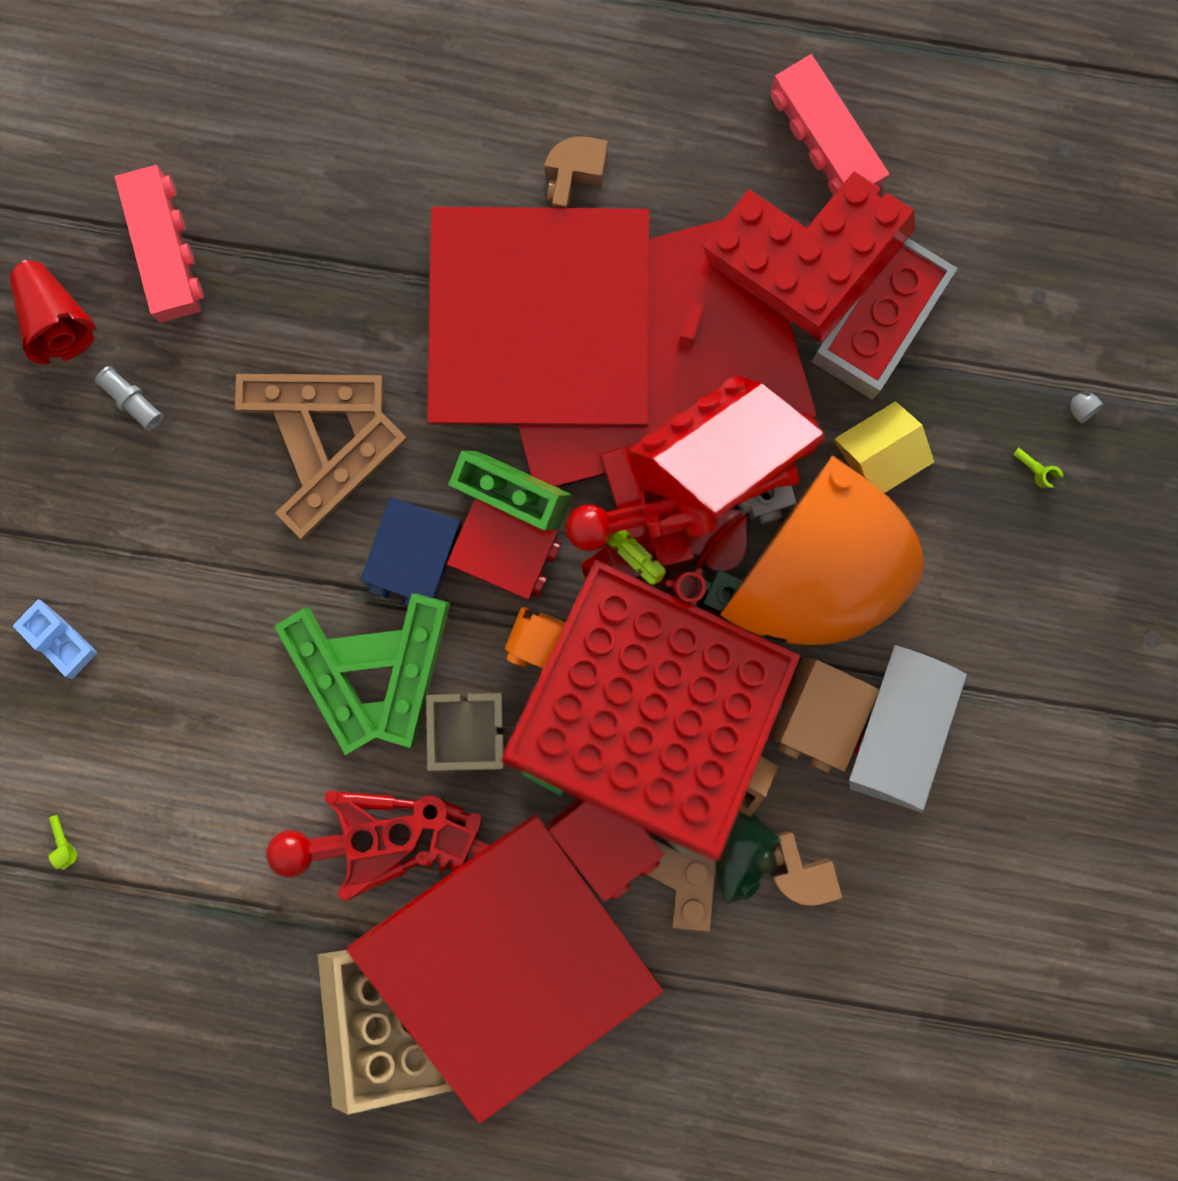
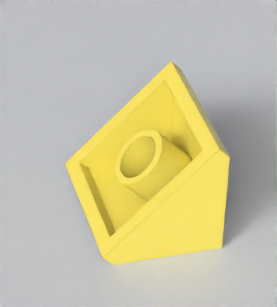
[834,401,934,493]

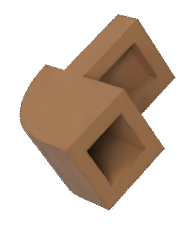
[544,136,608,208]
[770,830,842,906]

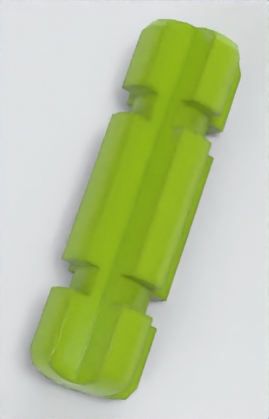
[607,530,666,585]

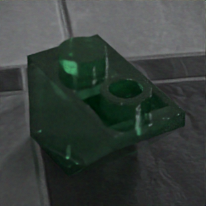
[715,813,781,904]

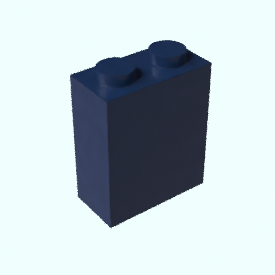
[360,497,463,606]

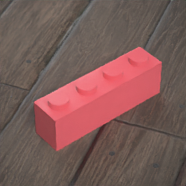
[770,54,889,196]
[114,165,204,323]

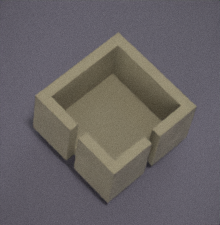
[426,693,505,771]

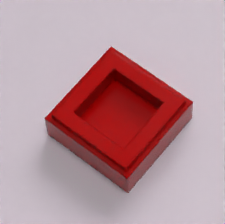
[678,301,705,348]

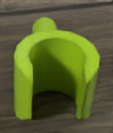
[1013,448,1063,488]
[48,815,78,870]

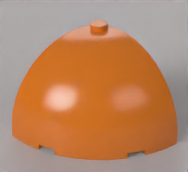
[720,456,924,645]

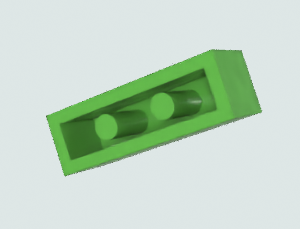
[448,451,573,531]

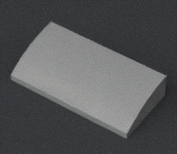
[849,645,967,813]

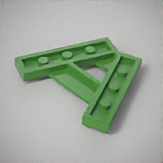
[274,593,450,755]

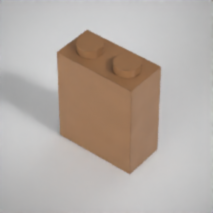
[768,657,880,773]

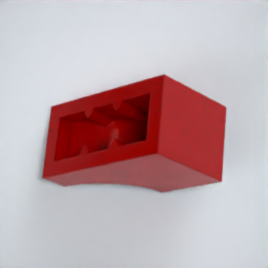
[604,530,694,580]

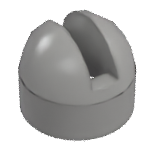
[1070,391,1104,424]

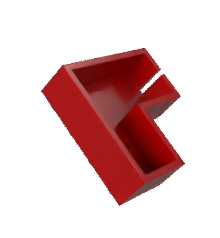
[702,171,915,343]

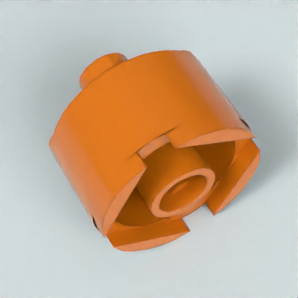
[504,607,566,674]

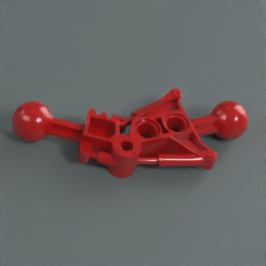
[565,412,821,551]
[266,790,490,901]

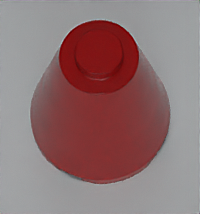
[9,260,96,365]

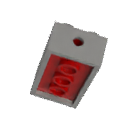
[811,238,957,400]

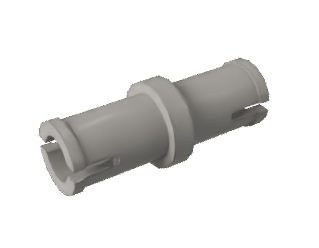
[95,366,164,431]

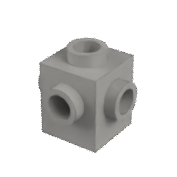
[739,486,797,524]

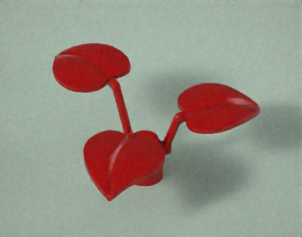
[581,510,747,618]

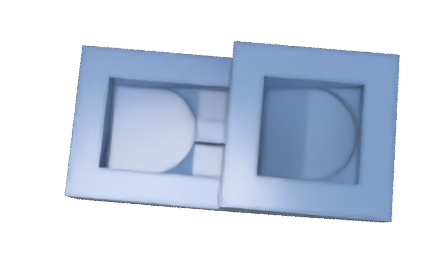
[13,599,98,679]

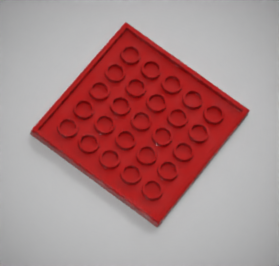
[428,207,649,427]
[501,559,801,862]
[347,813,664,1124]

